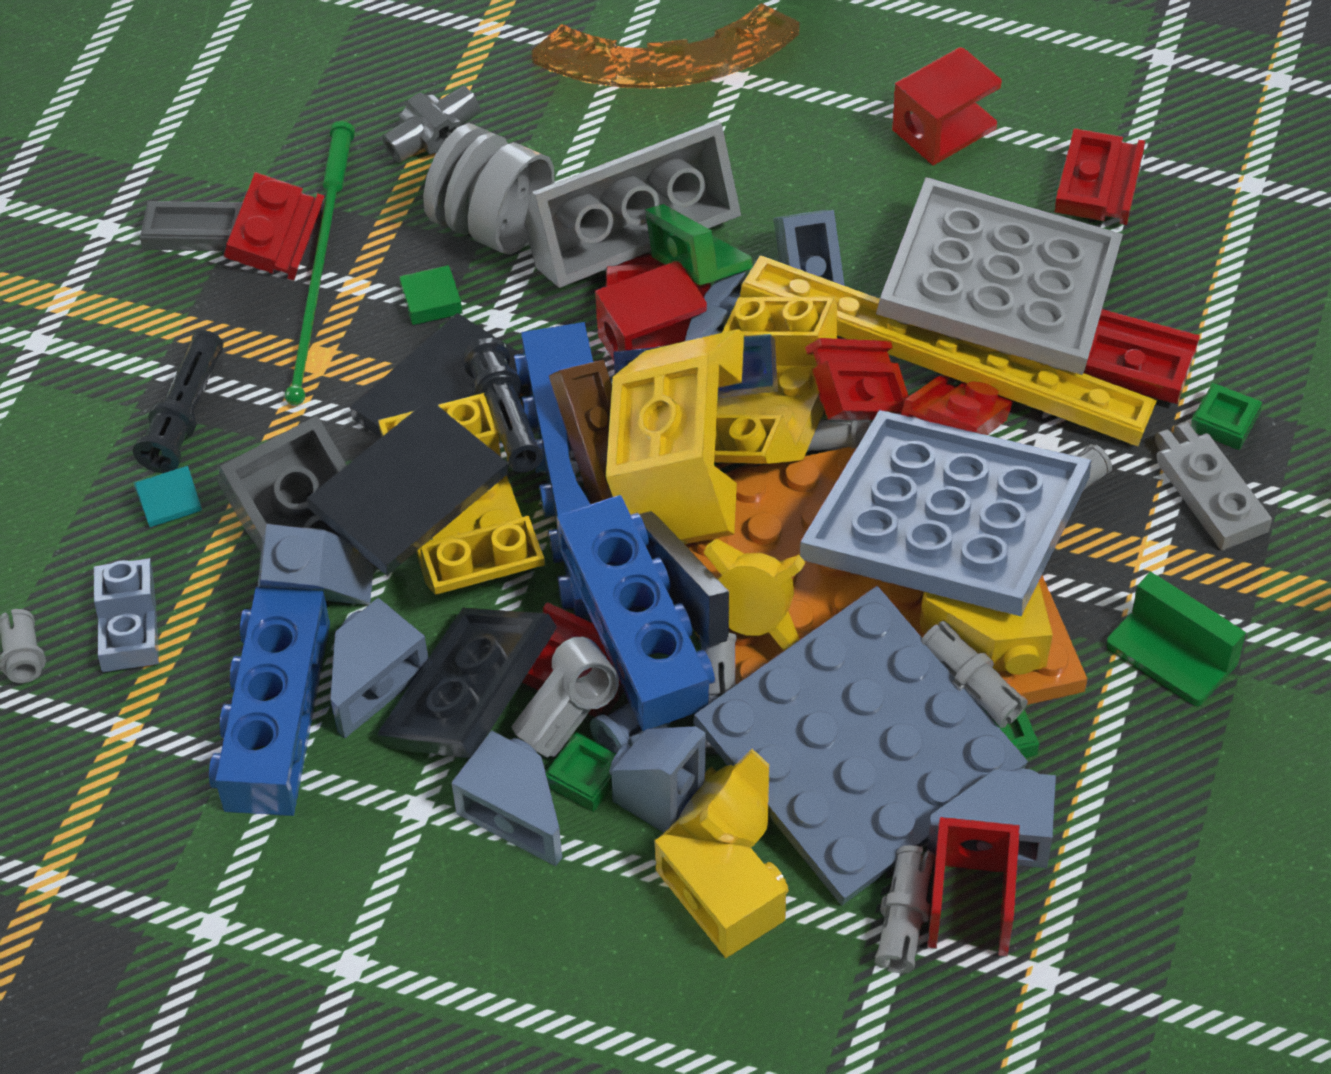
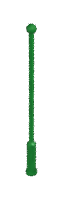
[284,121,355,406]

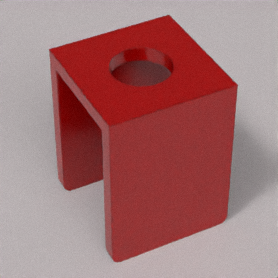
[892,47,1002,166]
[595,261,707,371]
[927,817,1020,957]

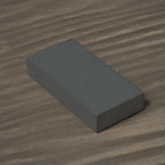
[140,201,243,251]

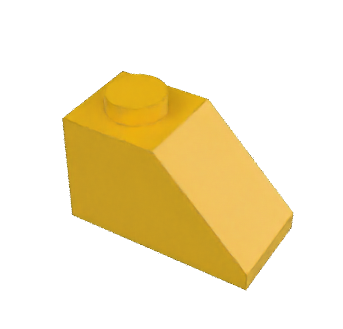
[920,582,1053,675]
[655,834,788,958]

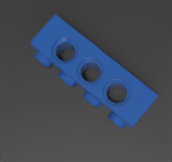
[557,495,715,731]
[209,587,330,816]

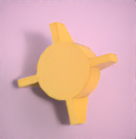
[695,538,806,651]
[659,749,769,848]

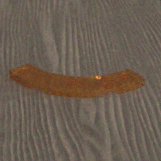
[532,3,800,89]

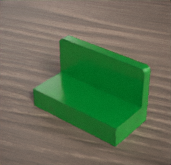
[645,204,753,285]
[1106,571,1246,707]

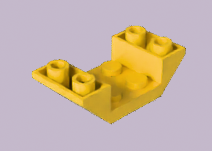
[714,297,837,464]
[606,329,744,544]
[378,393,545,595]

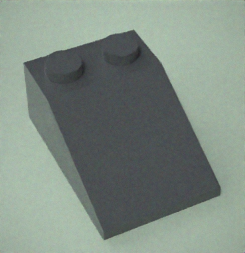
[217,415,380,573]

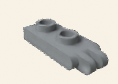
[1155,422,1272,551]

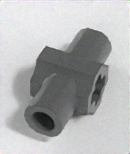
[382,85,480,163]

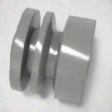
[423,123,555,255]

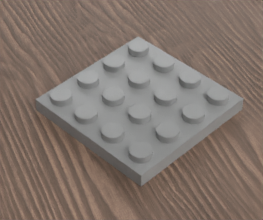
[876,177,1123,375]

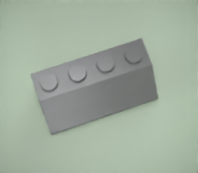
[524,120,741,288]

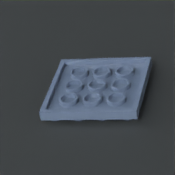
[800,410,1091,616]
[693,586,1028,906]

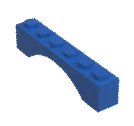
[514,322,643,623]

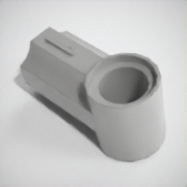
[511,637,619,758]

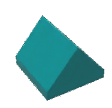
[134,466,202,527]

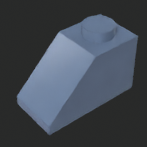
[773,210,845,286]
[258,524,374,605]
[330,598,428,738]
[609,726,706,833]
[452,731,562,866]
[927,768,1056,868]

